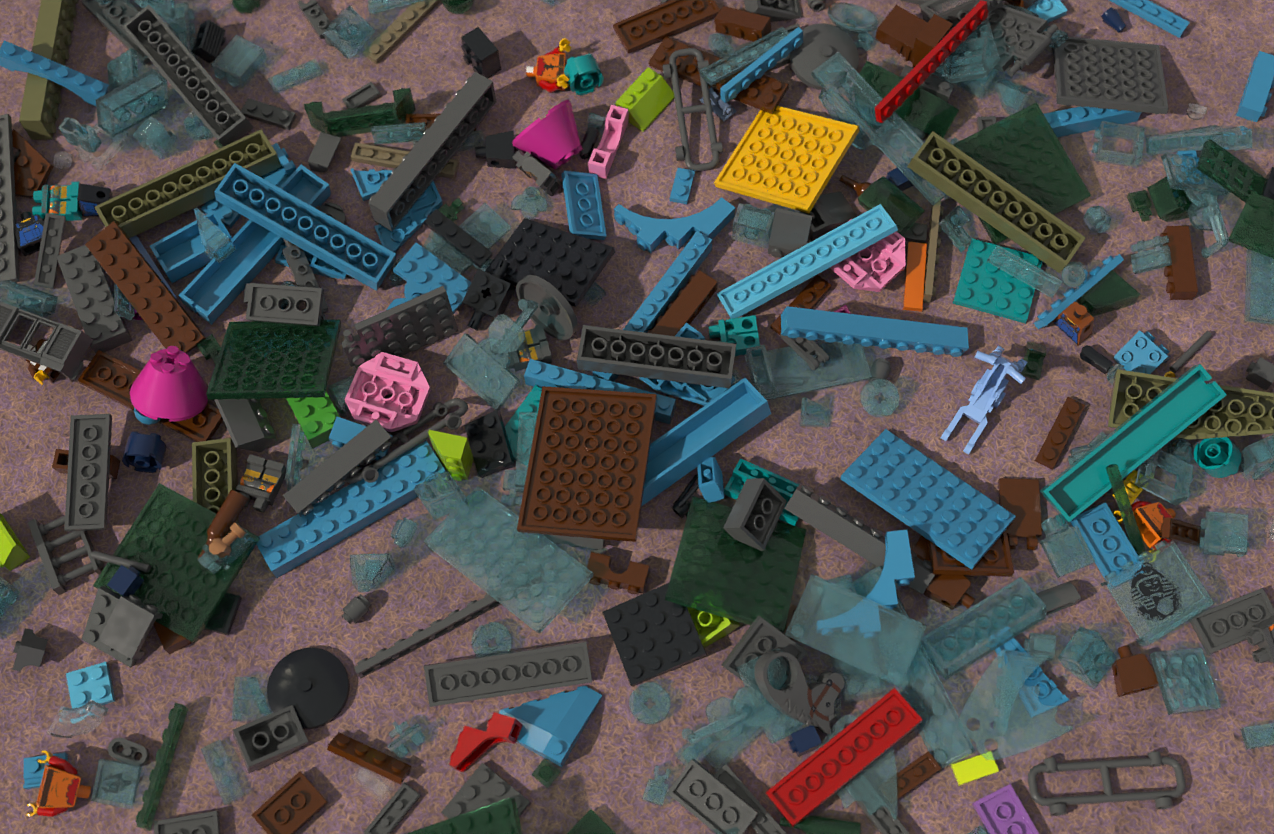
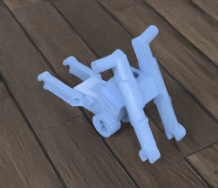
[941,345,1028,455]

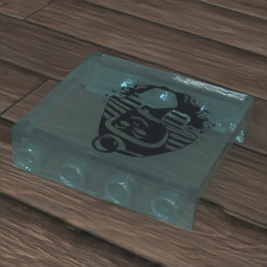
[1100,540,1214,646]

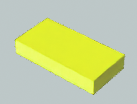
[951,751,999,786]

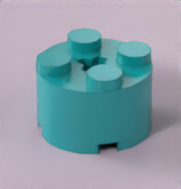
[564,54,604,95]
[1194,437,1242,478]

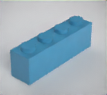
[1236,51,1274,122]

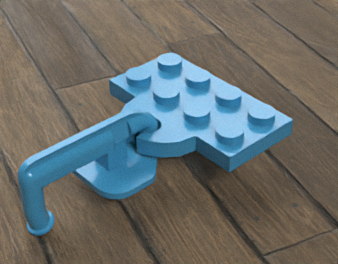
[386,242,472,314]

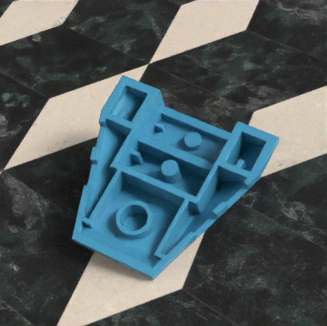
[639,323,735,406]

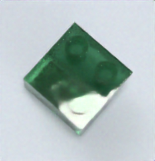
[1147,177,1196,222]

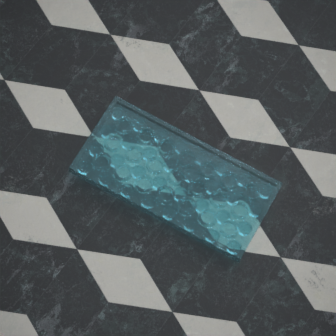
[424,486,594,634]

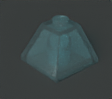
[994,78,1033,116]
[350,554,396,592]

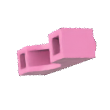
[588,105,629,179]

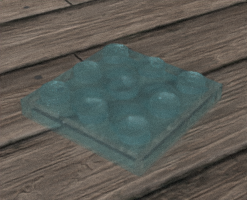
[1149,648,1221,715]

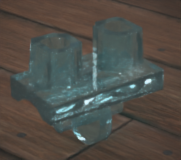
[387,721,425,758]

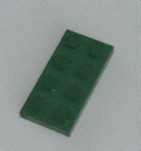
[1197,139,1266,208]

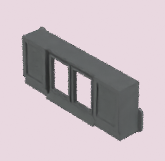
[0,301,93,380]

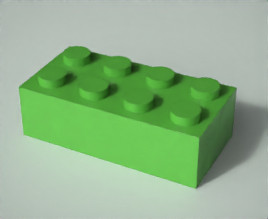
[276,362,340,449]

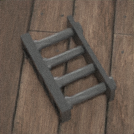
[28,516,104,595]

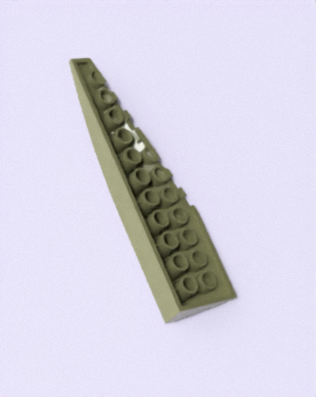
[1108,369,1274,440]

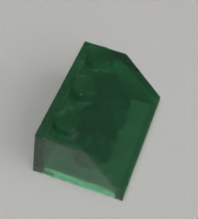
[858,176,925,236]

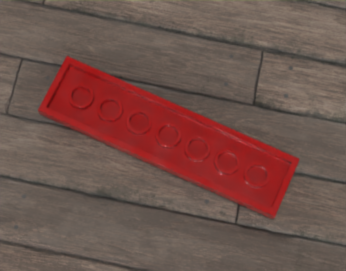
[766,688,923,827]

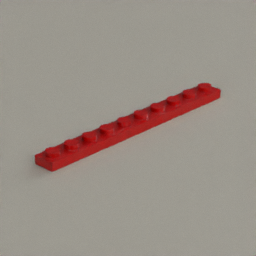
[875,0,989,123]

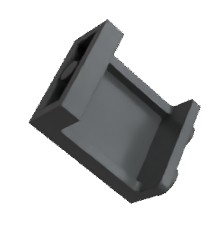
[98,594,163,660]

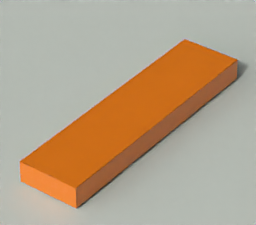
[903,242,927,312]

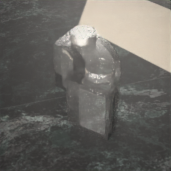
[46,699,109,738]

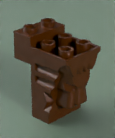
[875,5,953,67]

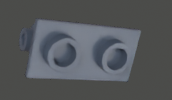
[700,88,737,121]

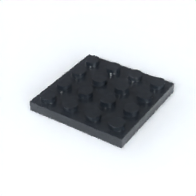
[603,580,707,687]

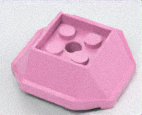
[830,219,906,292]
[345,352,431,432]

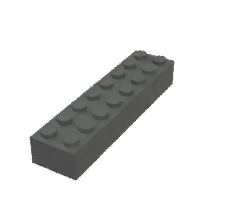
[577,325,736,388]

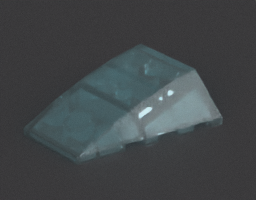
[932,18,1000,83]

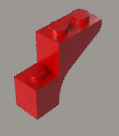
[449,712,523,772]

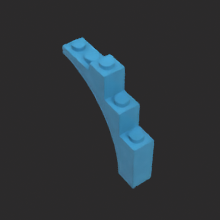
[614,197,735,253]
[816,530,915,639]

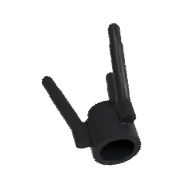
[671,474,710,518]

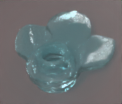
[511,186,547,220]

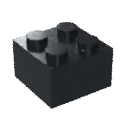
[461,27,501,78]

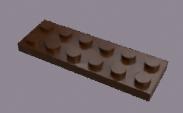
[613,0,720,54]

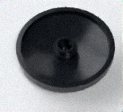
[267,648,350,730]

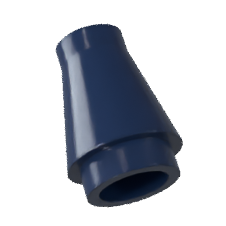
[1101,7,1126,33]

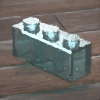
[0,280,58,317]

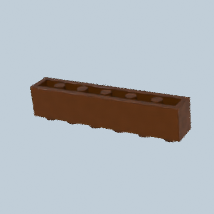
[647,270,718,336]

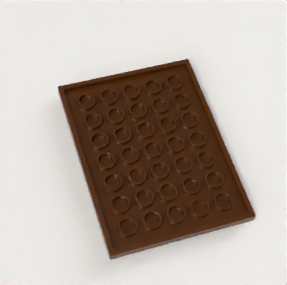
[517,386,657,542]

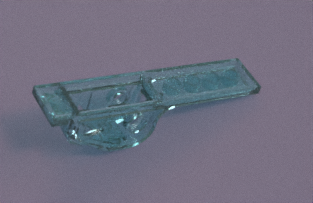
[811,52,947,206]

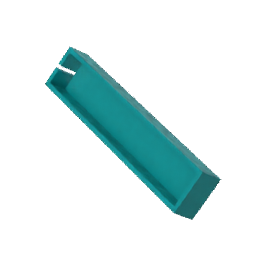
[1040,364,1227,522]

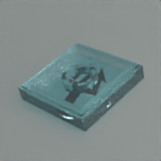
[91,758,142,809]

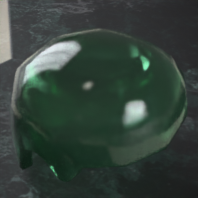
[232,0,260,14]

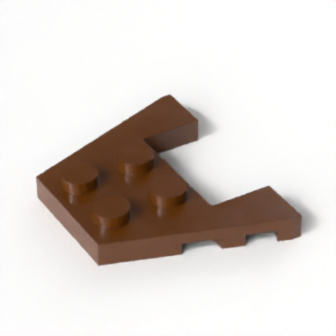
[12,129,53,198]

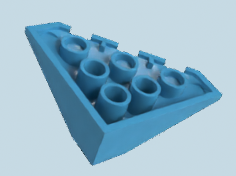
[499,685,603,768]

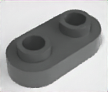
[108,738,149,767]

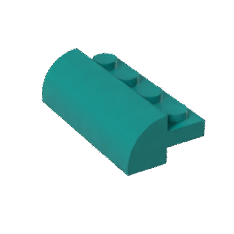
[724,458,799,526]

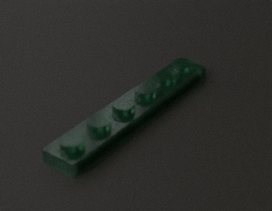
[136,703,188,831]

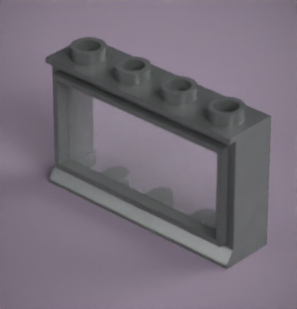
[920,0,1004,28]

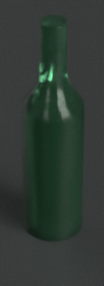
[779,815,861,834]

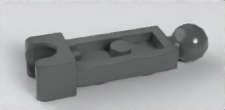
[297,0,339,46]

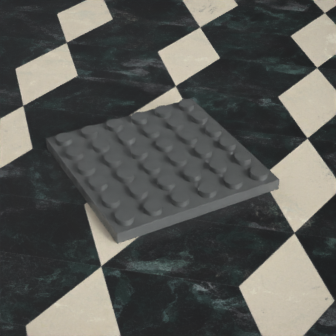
[1052,35,1169,114]

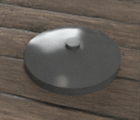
[789,23,859,91]
[516,275,578,340]

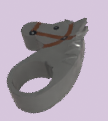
[754,651,844,734]

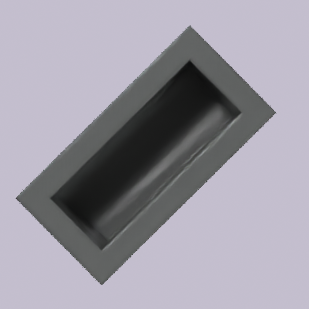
[308,132,341,173]
[1030,582,1081,618]

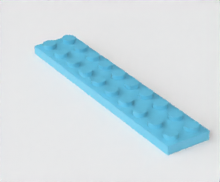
[716,204,898,319]

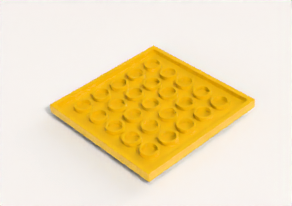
[714,106,860,213]

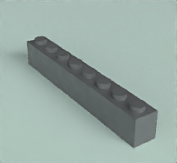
[784,484,935,594]

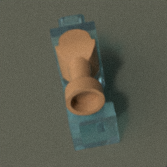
[198,522,256,574]

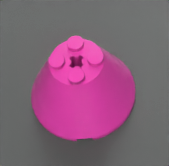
[512,99,583,170]
[130,346,209,422]

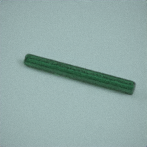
[1106,464,1146,556]

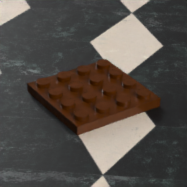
[927,505,1014,577]

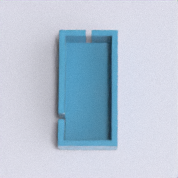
[150,210,232,283]

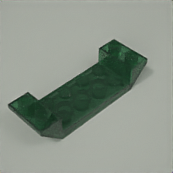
[849,61,959,138]
[304,88,416,137]

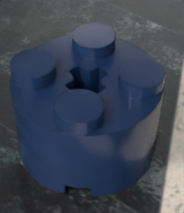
[122,432,167,473]

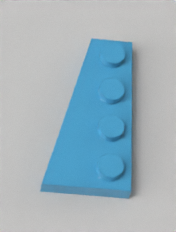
[992,635,1069,718]

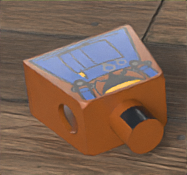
[1052,301,1095,346]

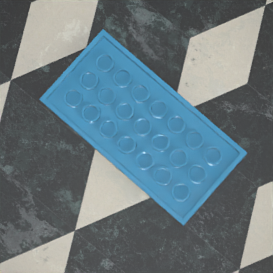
[840,429,1016,570]

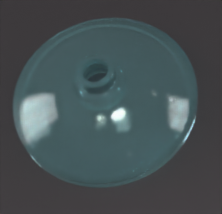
[827,3,878,34]

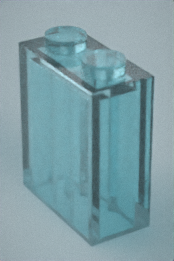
[211,35,268,89]

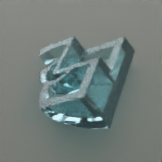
[232,677,272,721]

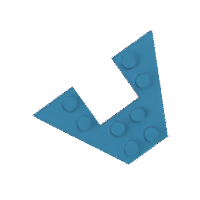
[350,168,443,253]

